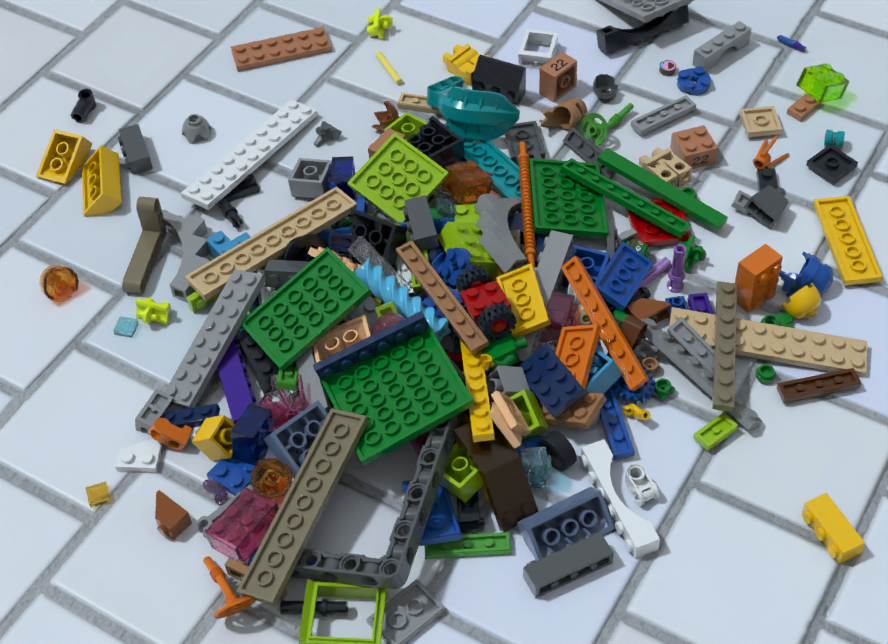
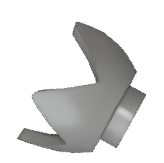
[182,114,211,144]

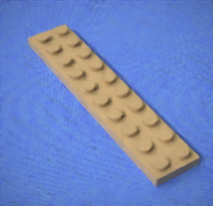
[185,186,357,301]
[668,307,868,377]

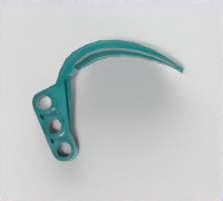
[427,76,520,140]

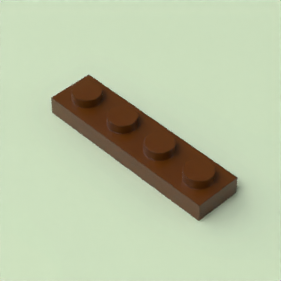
[776,368,861,403]

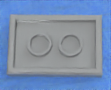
[366,579,446,644]

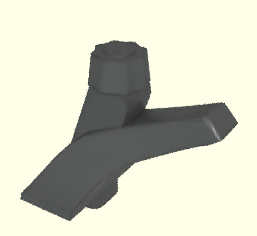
[314,121,342,147]

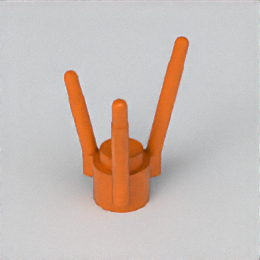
[753,135,789,169]

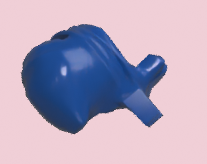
[779,252,833,296]

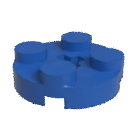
[677,66,711,96]
[441,247,473,286]

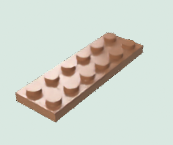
[231,27,332,72]

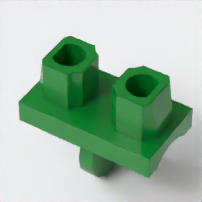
[679,236,707,273]

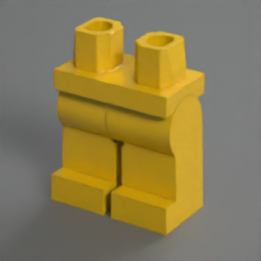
[443,44,492,86]

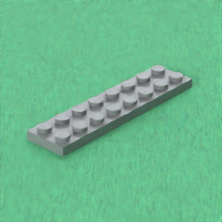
[164,269,266,408]

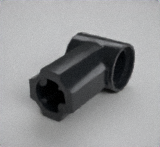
[70,89,97,123]

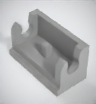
[135,389,174,435]

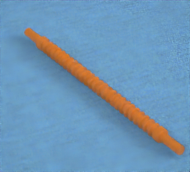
[518,142,536,267]

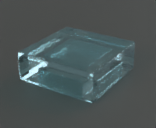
[113,316,139,338]

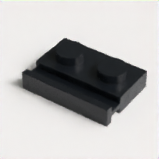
[225,173,260,202]

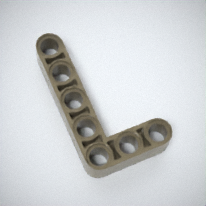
[122,197,166,294]

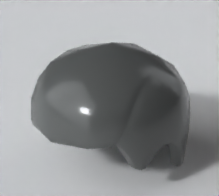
[593,74,618,99]

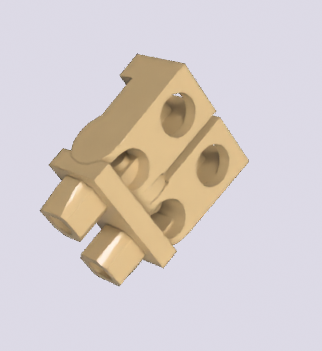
[639,148,692,187]

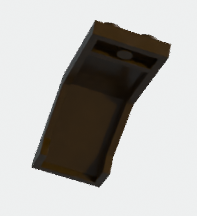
[452,420,539,532]

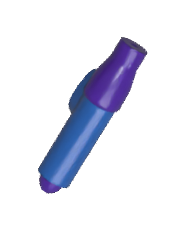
[777,35,806,52]

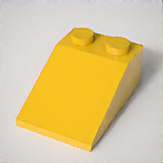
[36,129,93,185]

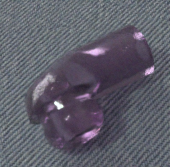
[203,479,228,505]

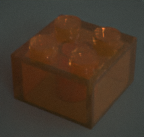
[441,160,494,205]

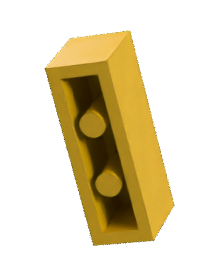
[802,493,865,564]

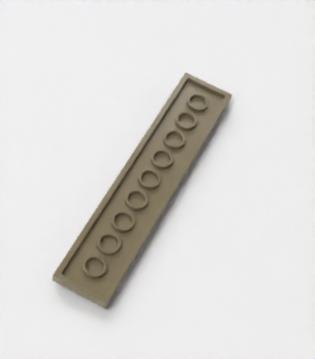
[236,408,369,606]

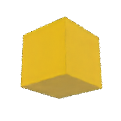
[192,415,244,461]

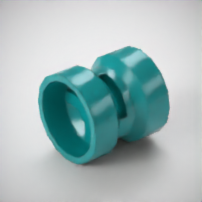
[824,129,845,149]

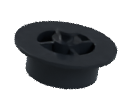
[283,234,329,262]

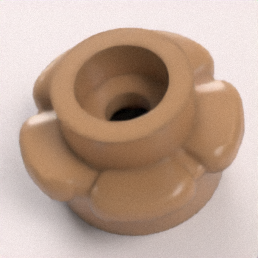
[641,357,659,375]

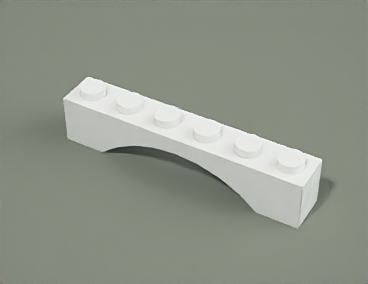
[579,439,660,559]

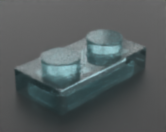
[433,189,457,218]

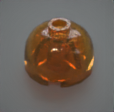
[39,264,79,302]
[250,458,293,501]

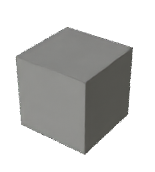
[486,365,530,407]

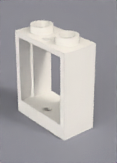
[518,29,558,69]

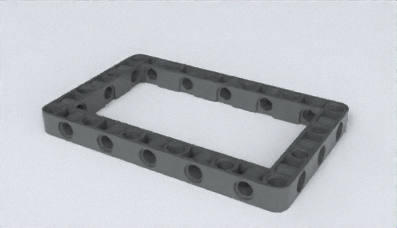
[291,396,465,589]

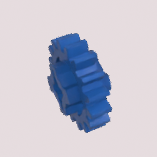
[612,369,655,405]

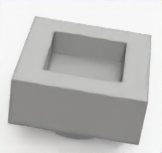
[731,190,752,215]
[617,228,637,247]

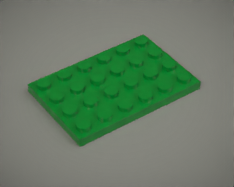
[529,158,609,238]
[241,247,373,371]

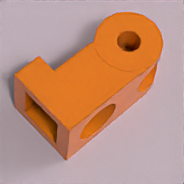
[149,418,192,452]

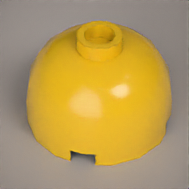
[781,283,821,319]

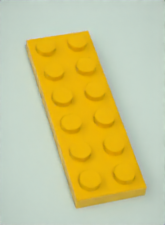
[813,196,883,286]

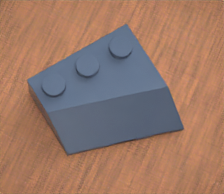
[263,400,328,479]

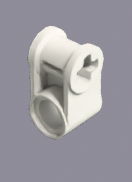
[625,463,660,506]

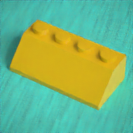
[82,145,122,217]

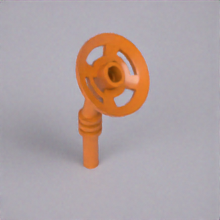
[203,556,256,619]

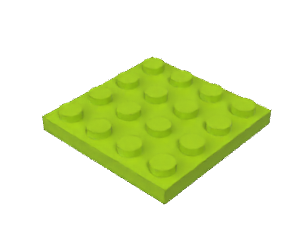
[347,132,449,223]

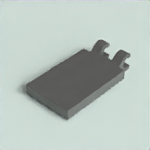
[504,121,545,166]

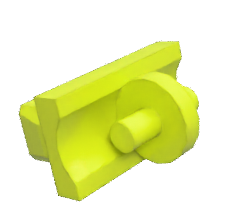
[367,8,393,39]
[135,298,171,324]

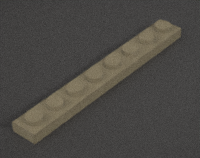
[712,281,737,412]

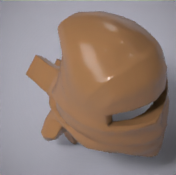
[539,98,588,129]

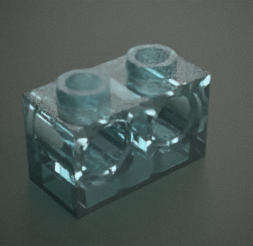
[520,447,551,489]

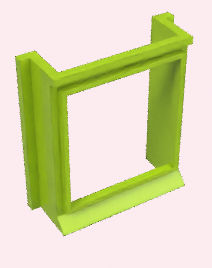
[298,579,389,644]

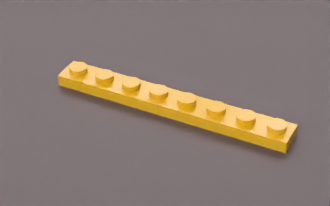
[460,339,495,442]

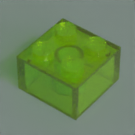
[796,63,850,103]

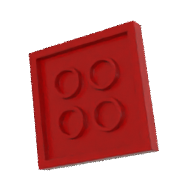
[626,199,692,247]

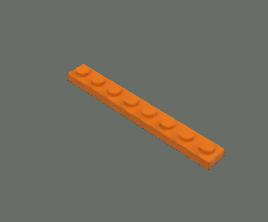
[561,256,649,391]

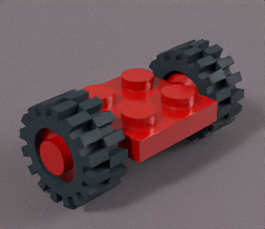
[455,265,517,341]

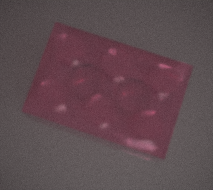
[204,487,279,562]

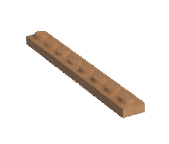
[396,240,489,355]

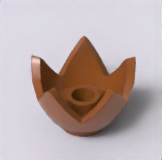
[372,100,399,130]

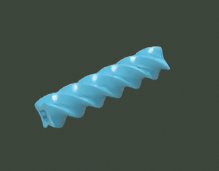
[355,258,452,343]

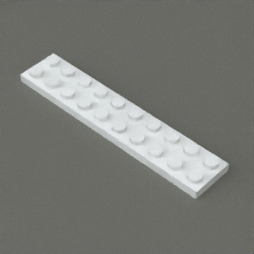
[181,99,318,210]

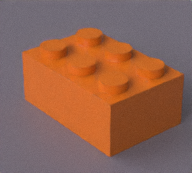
[735,244,783,313]

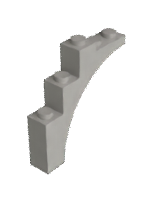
[474,193,527,273]
[162,210,210,303]

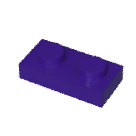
[687,293,713,314]

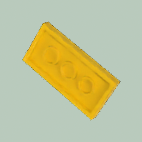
[496,263,551,339]

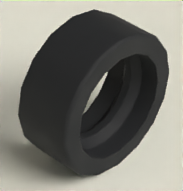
[539,431,577,472]

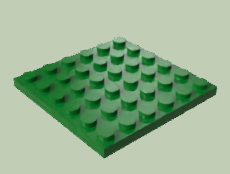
[321,326,475,466]

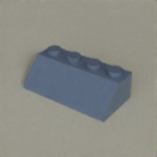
[517,487,615,560]

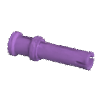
[667,244,687,293]

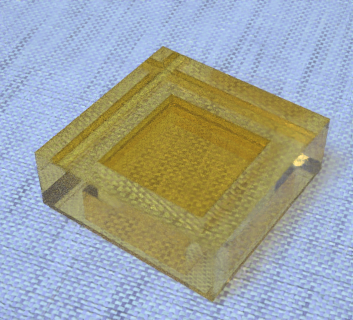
[85,482,111,508]

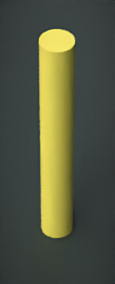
[376,51,403,85]

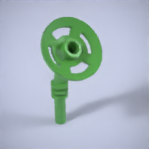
[578,103,634,146]

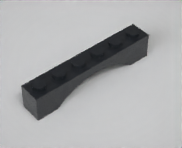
[596,5,689,53]

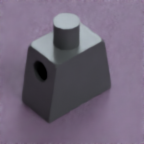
[744,185,789,229]

